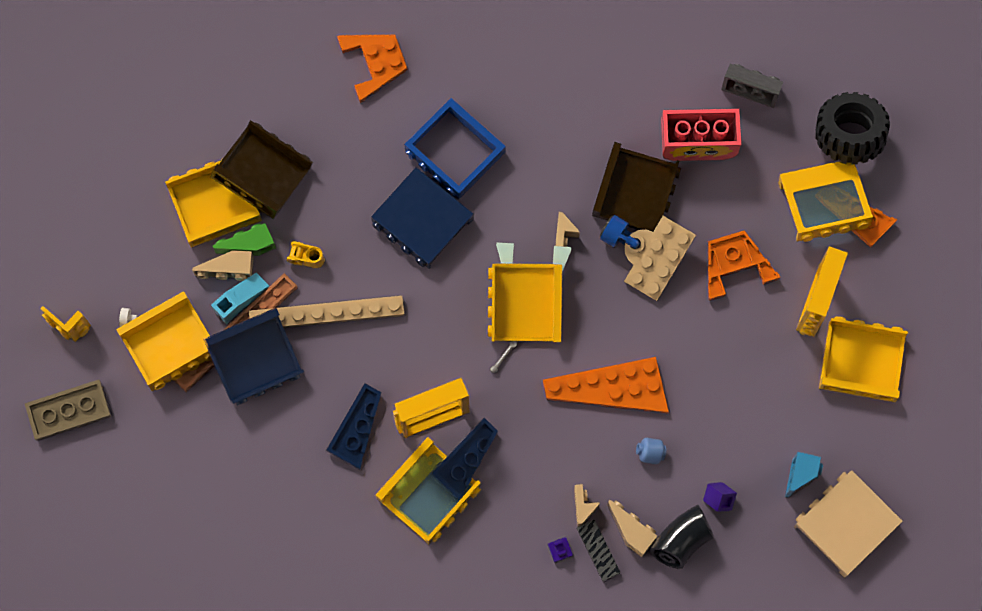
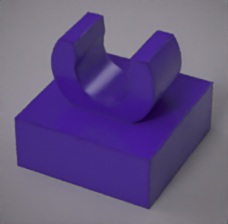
[547,537,573,563]

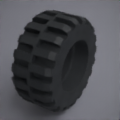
[815,92,890,165]

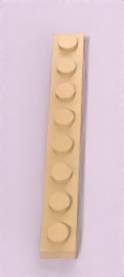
[249,296,404,328]

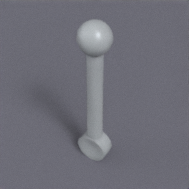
[490,341,517,373]

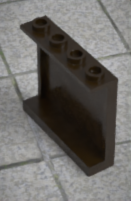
[210,120,313,219]
[592,142,681,232]

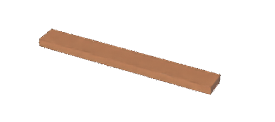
[174,273,298,392]

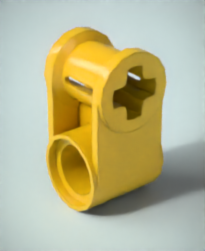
[286,241,325,268]

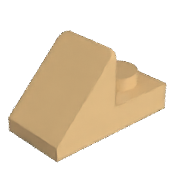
[556,212,580,247]
[574,484,600,527]

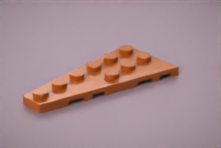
[543,357,669,414]

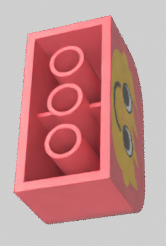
[661,109,741,161]

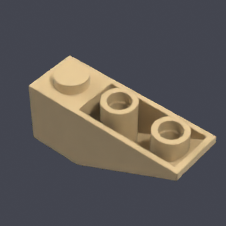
[192,251,254,281]
[607,500,657,557]

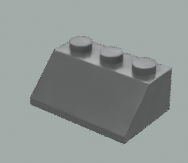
[721,64,783,108]

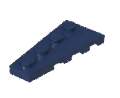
[326,383,382,470]
[431,418,498,501]

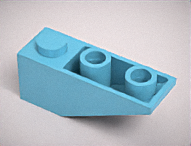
[211,272,269,324]

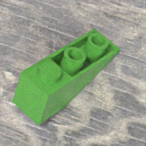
[213,223,276,256]

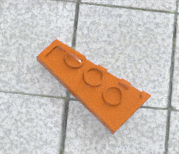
[814,185,897,248]

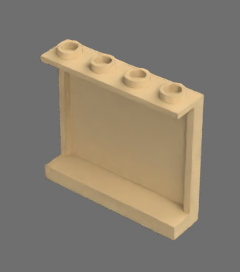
[794,470,902,578]

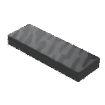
[577,520,621,582]

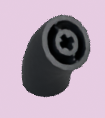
[650,505,714,569]

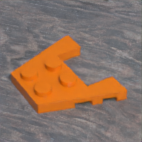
[337,35,407,103]
[708,230,780,301]

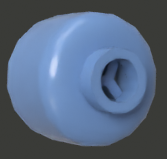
[636,437,666,464]

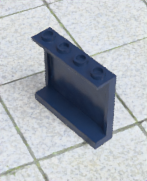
[371,167,474,269]
[203,308,304,405]

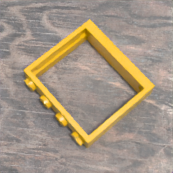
[796,246,848,336]
[393,378,470,438]

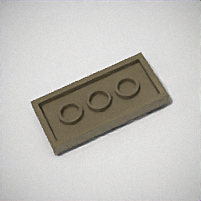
[25,379,111,441]

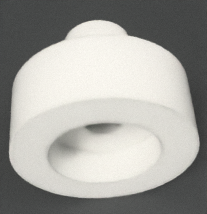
[119,308,137,327]

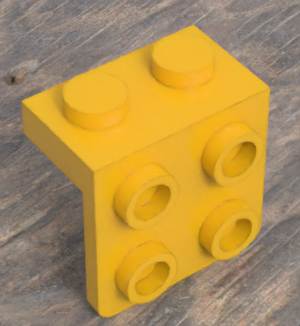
[40,306,91,342]

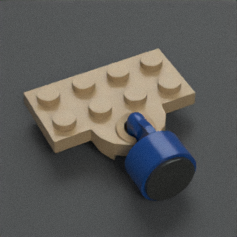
[600,215,696,301]

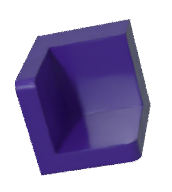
[703,482,737,512]

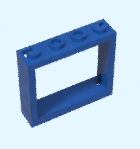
[404,98,506,199]

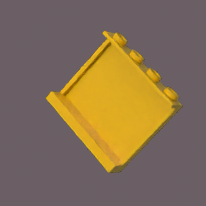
[165,157,262,248]
[488,263,562,342]
[116,291,212,391]
[819,316,908,402]

